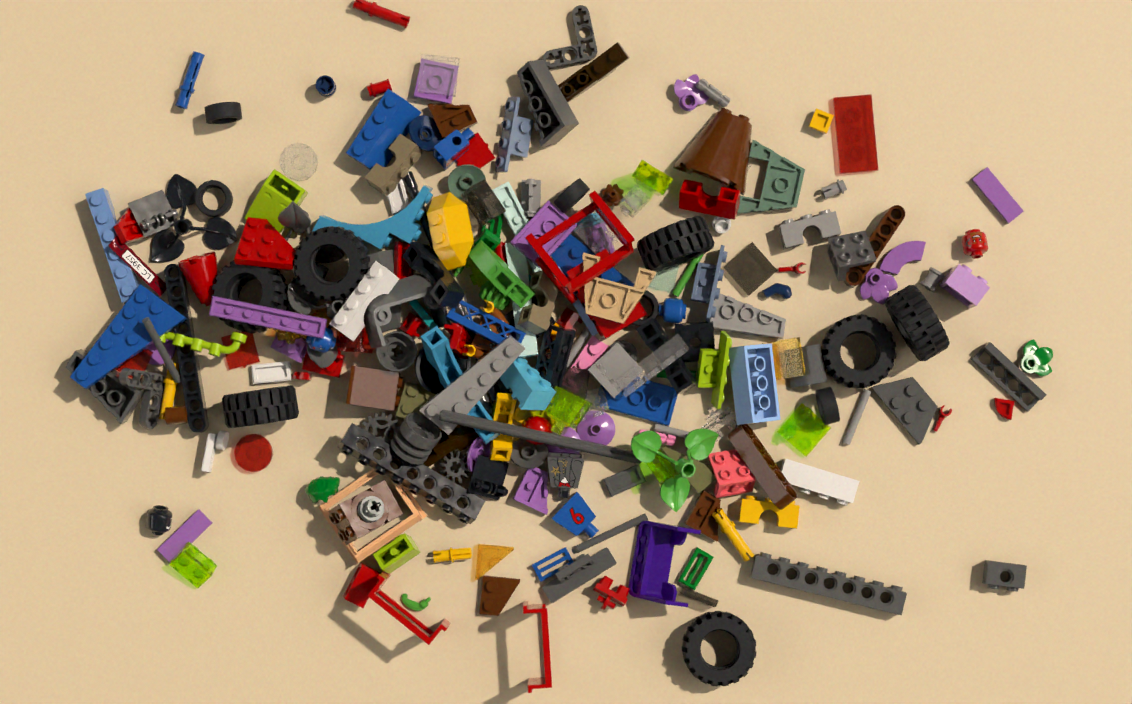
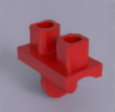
[593,576,629,610]

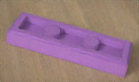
[972,167,1024,224]
[157,509,213,563]

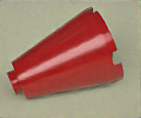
[178,252,218,307]

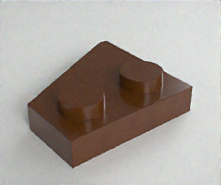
[428,104,478,139]

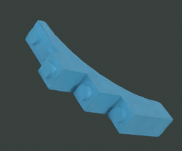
[312,185,433,249]
[421,326,500,444]

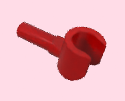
[779,262,806,275]
[933,405,952,432]

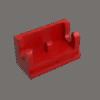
[343,562,381,608]

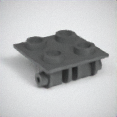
[128,190,178,238]

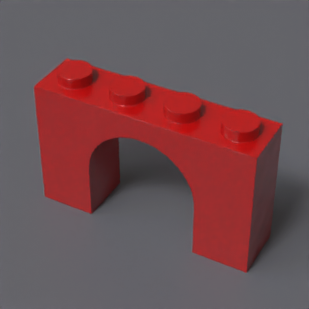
[567,248,647,339]

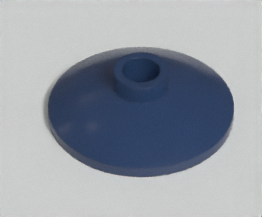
[409,115,443,152]

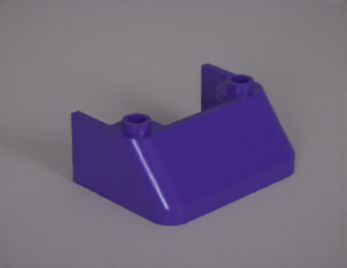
[628,520,701,607]

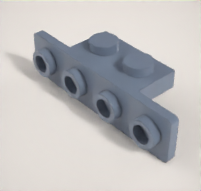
[495,97,534,173]
[691,245,728,322]

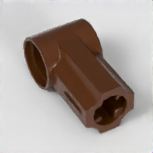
[165,406,188,425]

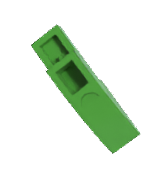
[469,240,535,308]

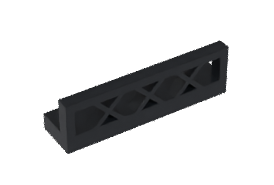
[535,324,576,405]

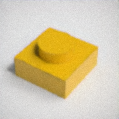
[809,108,834,134]

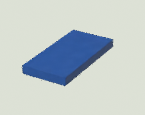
[595,377,678,426]

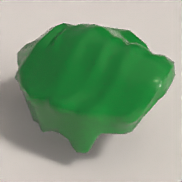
[305,476,340,504]

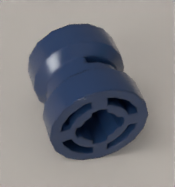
[316,75,336,97]

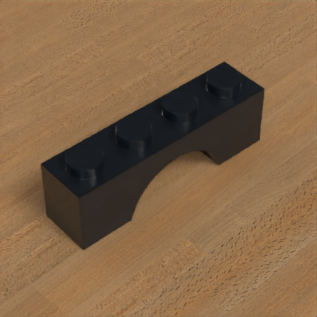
[402,242,466,309]
[636,318,698,394]

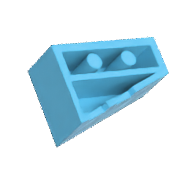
[500,356,556,410]

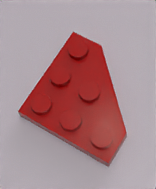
[234,217,296,270]

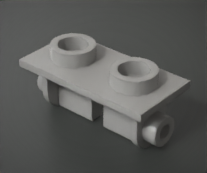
[521,179,541,218]

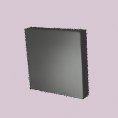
[785,344,827,388]

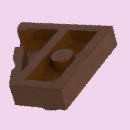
[684,490,721,541]
[479,575,520,616]

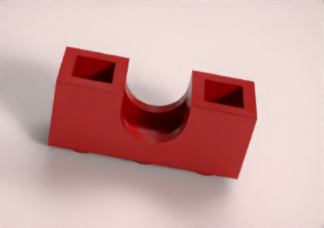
[679,179,740,220]

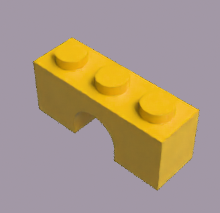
[738,495,800,529]

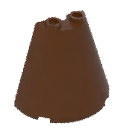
[673,108,752,195]

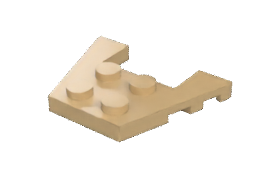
[582,253,657,324]

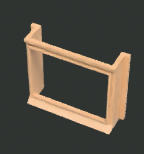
[319,463,427,564]

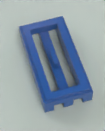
[532,547,573,582]

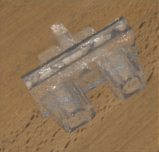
[701,407,738,442]

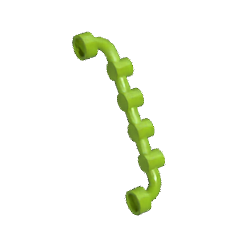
[160,332,247,357]

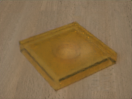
[763,337,806,380]

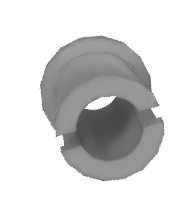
[821,179,847,199]

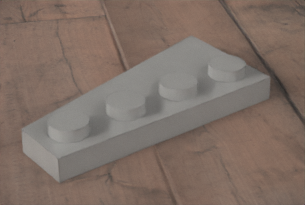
[710,293,786,339]

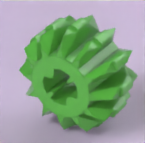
[479,281,511,310]

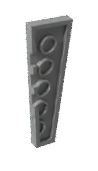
[419,335,525,435]

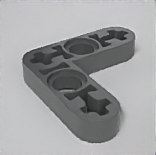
[543,5,597,69]
[119,368,165,429]

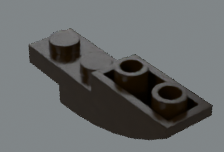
[558,42,630,103]
[423,425,479,467]

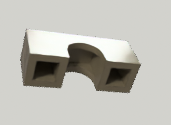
[364,134,422,197]
[517,270,560,335]

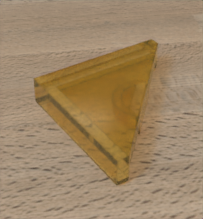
[475,544,514,580]

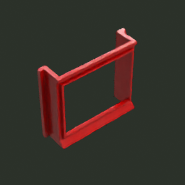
[525,191,635,295]
[367,572,451,645]
[523,601,552,693]

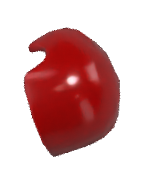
[522,415,552,445]

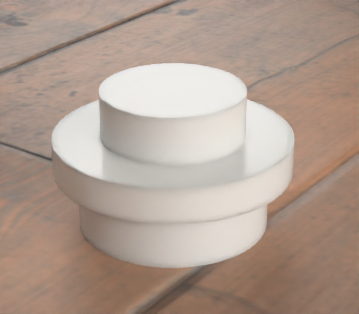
[712,216,731,233]

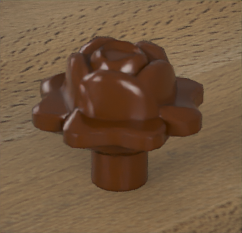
[602,184,624,207]

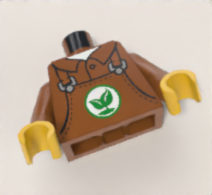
[462,300,510,359]

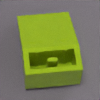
[244,169,308,233]

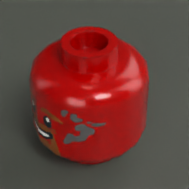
[962,229,988,259]

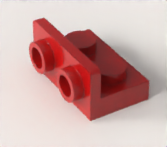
[444,323,473,359]
[302,350,345,378]

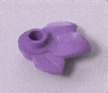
[674,74,709,111]
[860,268,898,305]

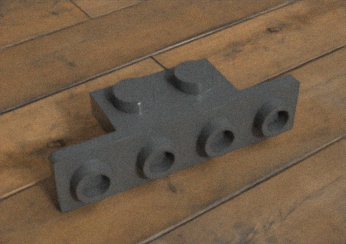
[542,547,617,603]

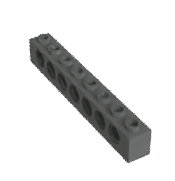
[750,552,907,615]

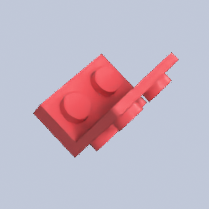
[708,449,756,498]

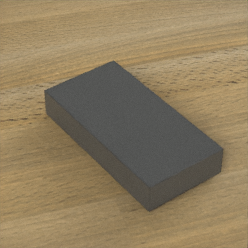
[603,464,646,497]

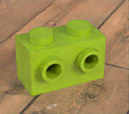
[373,533,421,574]

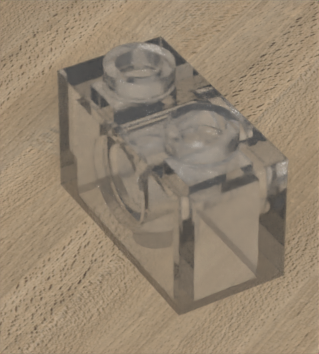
[619,185,650,218]

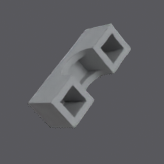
[778,209,841,249]

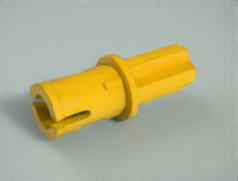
[433,547,472,563]

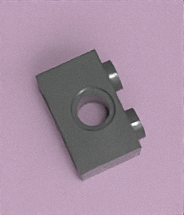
[982,560,1027,592]

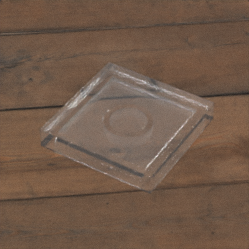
[417,54,460,97]

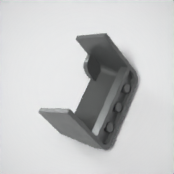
[364,274,451,349]

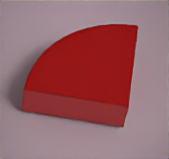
[292,372,312,381]
[994,398,1014,420]

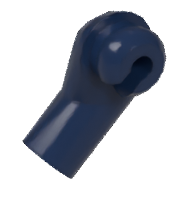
[762,283,792,299]

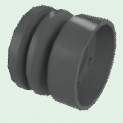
[376,331,417,372]
[391,413,442,465]

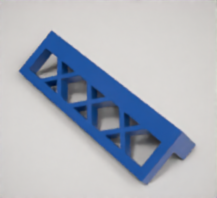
[446,300,526,345]

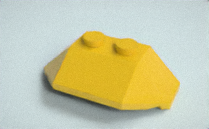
[427,192,474,271]

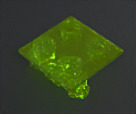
[777,403,831,457]

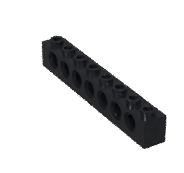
[337,423,485,524]

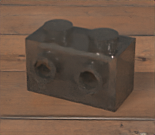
[461,179,506,227]

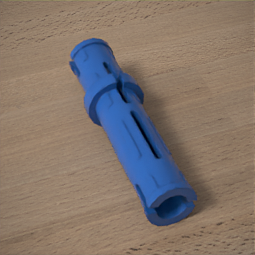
[175,51,205,109]

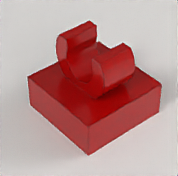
[556,307,582,331]
[399,313,425,337]

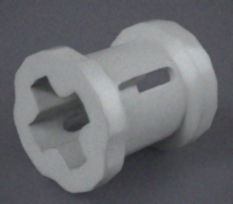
[920,267,945,292]

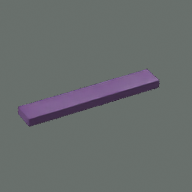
[209,296,327,339]

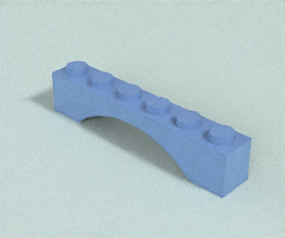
[85,188,140,304]

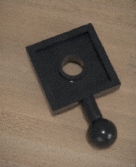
[670,321,715,362]

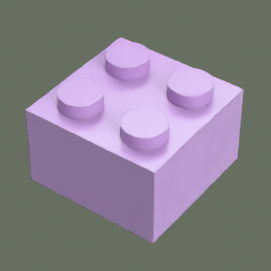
[939,264,990,308]

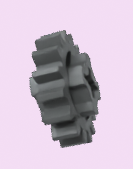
[363,412,400,445]

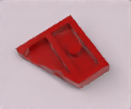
[114,207,151,244]

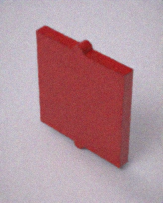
[457,132,495,169]

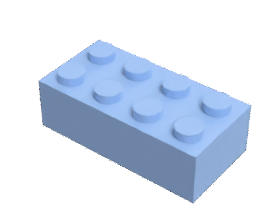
[729,343,781,425]

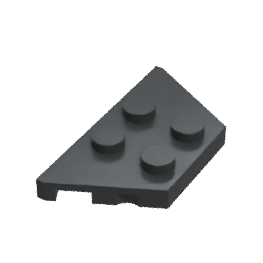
[872,377,938,445]

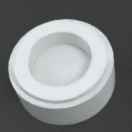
[215,430,229,450]

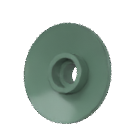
[448,164,486,199]

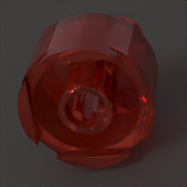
[336,327,374,353]

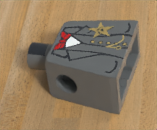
[547,452,584,498]

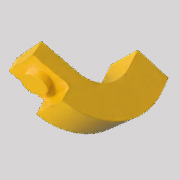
[490,393,517,461]

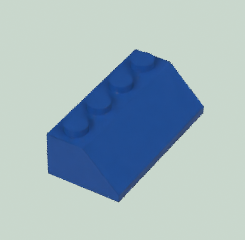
[346,89,422,170]

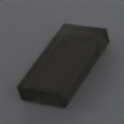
[679,586,718,607]

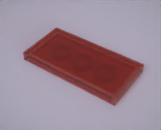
[833,94,878,174]

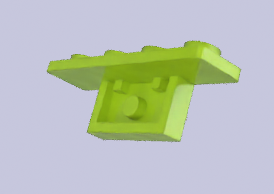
[696,331,732,409]

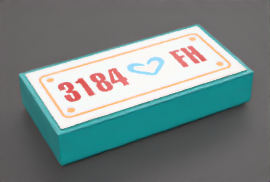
[408,299,437,331]

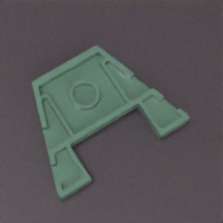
[737,140,805,214]

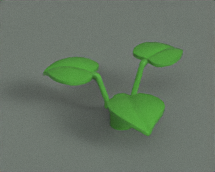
[631,428,719,512]

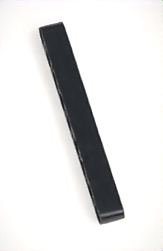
[164,264,209,433]

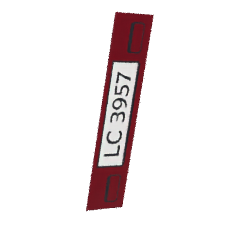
[108,236,166,297]

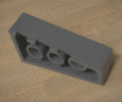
[517,60,579,147]
[66,349,144,424]

